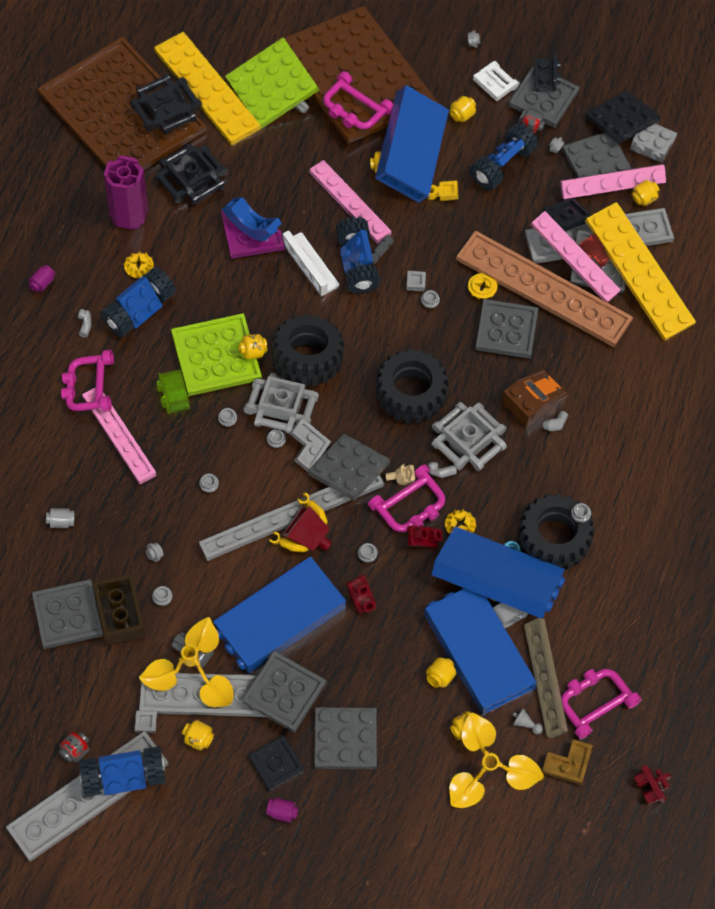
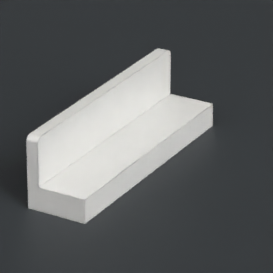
[283,231,339,296]

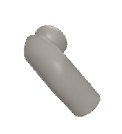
[78,309,92,338]
[428,462,457,478]

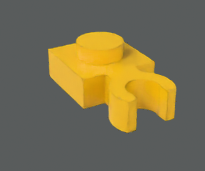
[428,181,458,201]

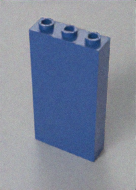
[375,85,449,203]
[432,526,565,619]
[213,556,346,674]
[424,588,537,715]

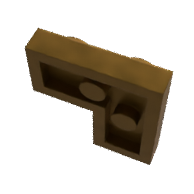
[542,739,593,785]

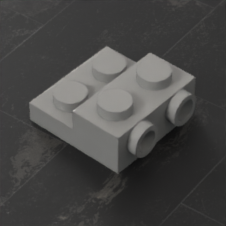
[630,124,678,163]

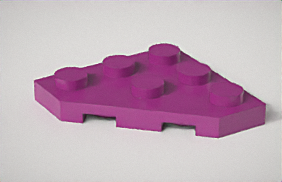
[221,209,285,259]

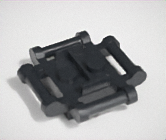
[129,73,203,135]
[155,143,228,206]

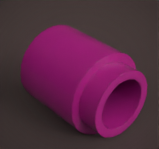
[28,265,55,292]
[266,798,299,823]

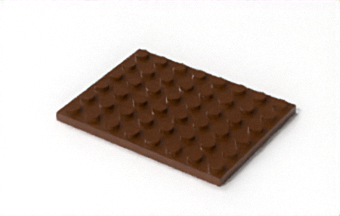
[276,6,438,144]
[37,36,207,170]

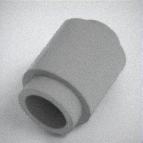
[46,508,74,528]

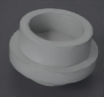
[468,30,480,48]
[549,137,565,154]
[421,290,440,308]
[218,408,237,427]
[267,429,286,448]
[199,474,219,493]
[571,503,591,523]
[146,543,163,562]
[358,543,378,563]
[152,586,172,606]

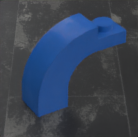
[222,197,282,242]

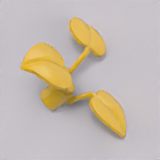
[139,617,234,707]
[449,713,544,808]

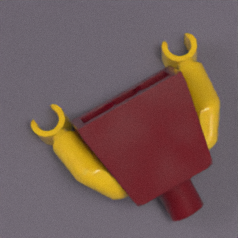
[269,493,332,552]

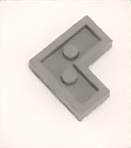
[289,418,331,472]

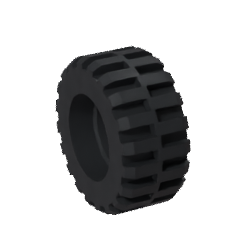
[272,314,344,386]
[375,349,448,423]
[518,493,594,570]

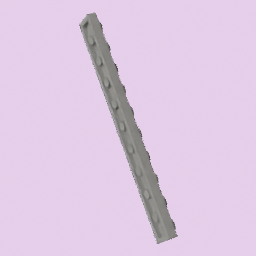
[199,475,384,561]

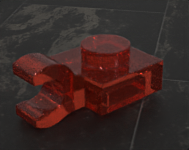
[579,234,610,267]

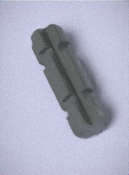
[370,235,394,265]

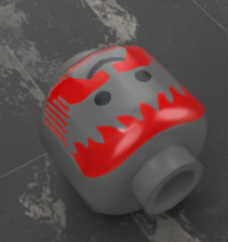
[518,108,546,134]
[58,732,89,763]

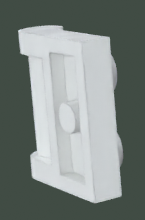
[473,61,520,101]

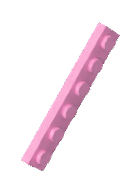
[310,160,391,244]
[560,164,666,199]
[531,211,620,303]
[82,387,156,484]

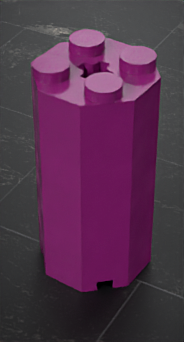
[104,155,148,229]

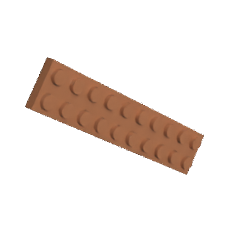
[456,231,633,347]

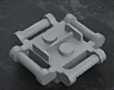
[244,372,319,434]
[431,402,507,471]

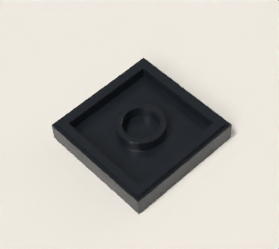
[542,198,592,231]
[248,736,305,791]

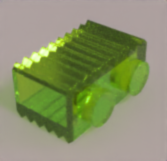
[156,369,190,414]

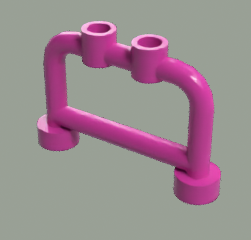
[323,71,393,129]
[61,349,114,412]
[368,464,445,532]
[561,669,642,740]

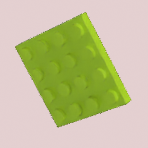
[225,38,319,129]
[171,313,262,396]

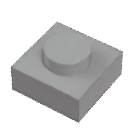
[406,271,426,292]
[135,711,157,734]

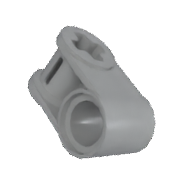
[493,603,529,628]

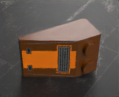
[501,369,569,428]

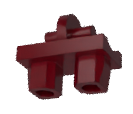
[407,525,443,548]
[346,574,376,614]
[634,764,671,804]

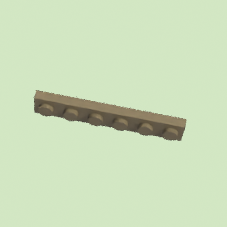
[524,618,568,738]

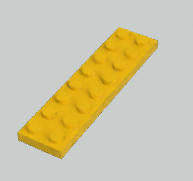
[154,32,261,146]
[585,202,696,341]

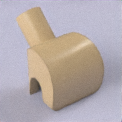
[386,464,415,485]

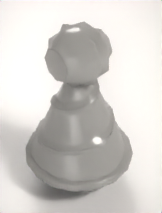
[513,708,543,735]

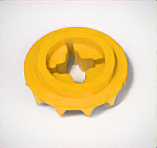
[124,251,154,278]
[468,273,497,300]
[445,509,476,534]

